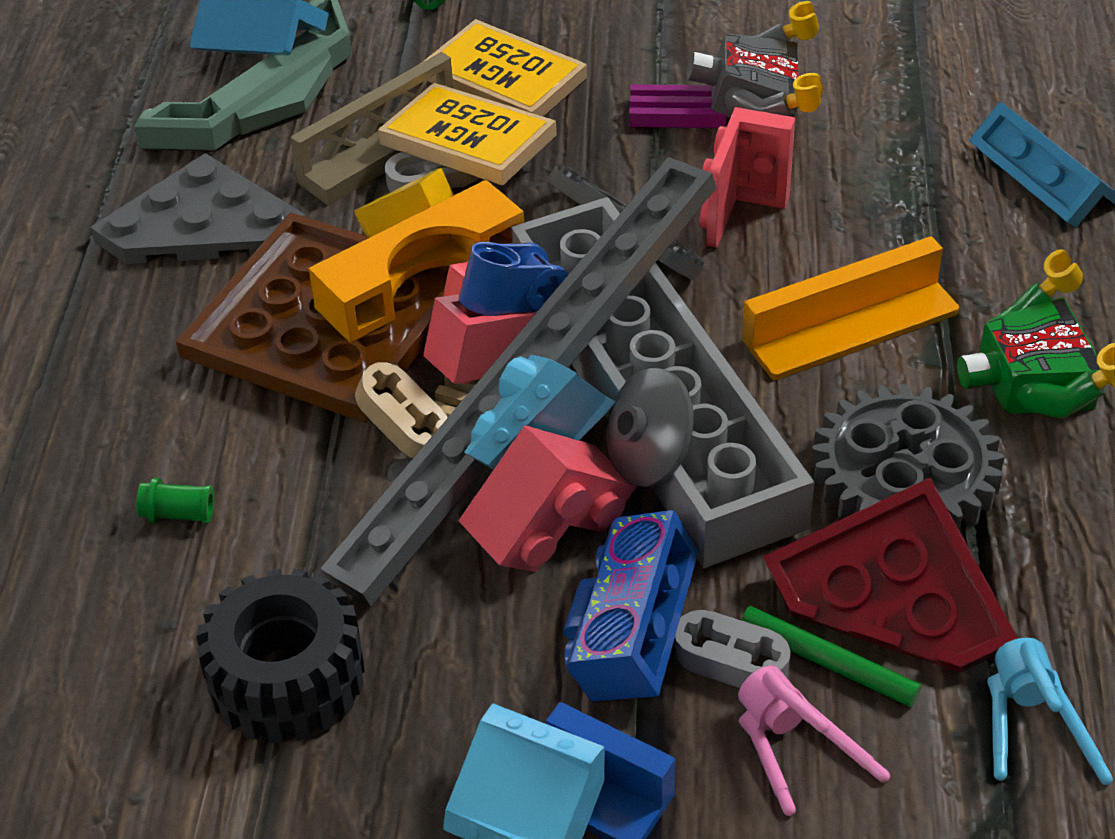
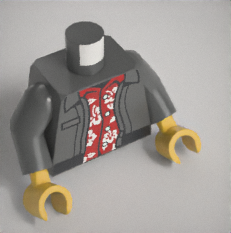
[687,1,824,118]

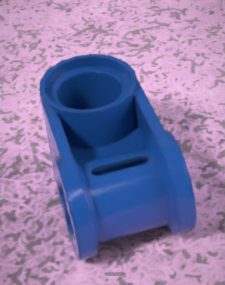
[459,242,569,316]

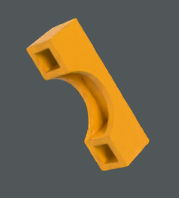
[309,180,524,343]

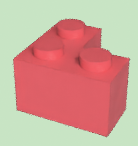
[423,262,537,384]
[459,425,637,572]

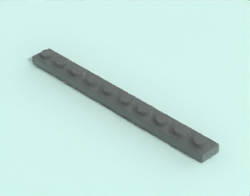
[320,157,716,606]

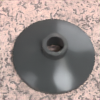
[606,368,694,487]

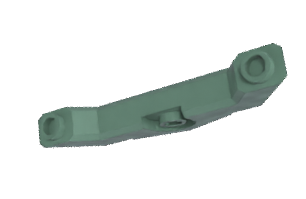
[134,0,352,151]

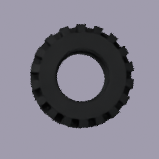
[196,569,365,743]

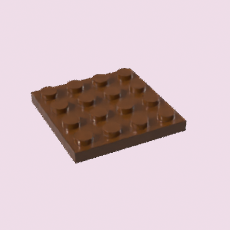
[176,212,449,423]

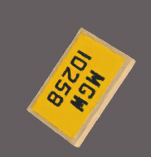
[420,19,587,116]
[378,83,557,185]

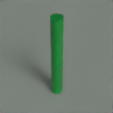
[741,606,922,708]

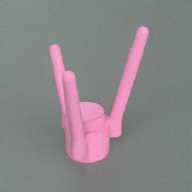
[738,665,890,816]

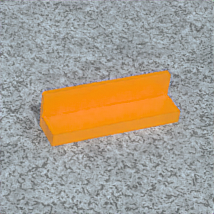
[742,236,959,380]

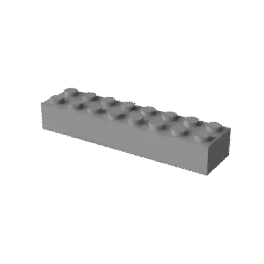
[511,197,814,569]

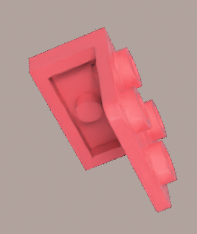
[699,107,795,248]

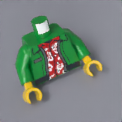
[957,250,1115,419]

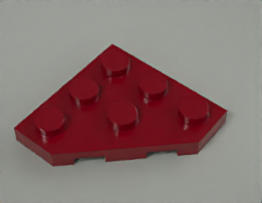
[763,478,1018,673]

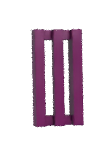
[629,84,726,128]

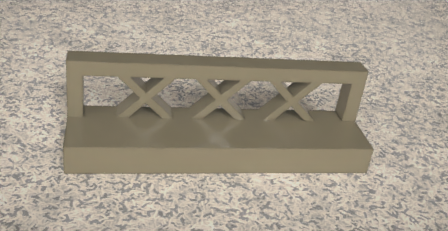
[290,52,453,206]

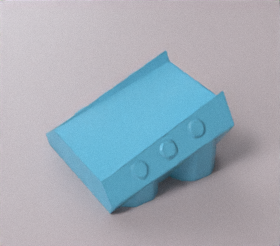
[464,355,616,470]
[443,703,605,839]

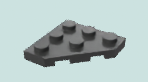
[90,153,306,264]

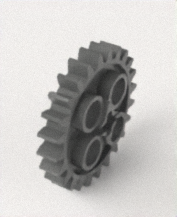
[811,384,1005,531]

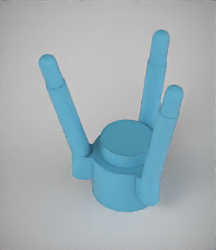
[987,638,1113,785]

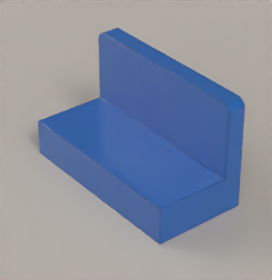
[546,702,676,839]

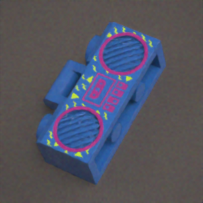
[563,510,699,702]

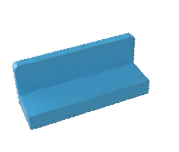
[190,0,329,56]
[968,101,1115,228]

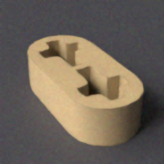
[355,362,448,458]

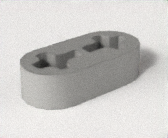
[673,610,791,688]

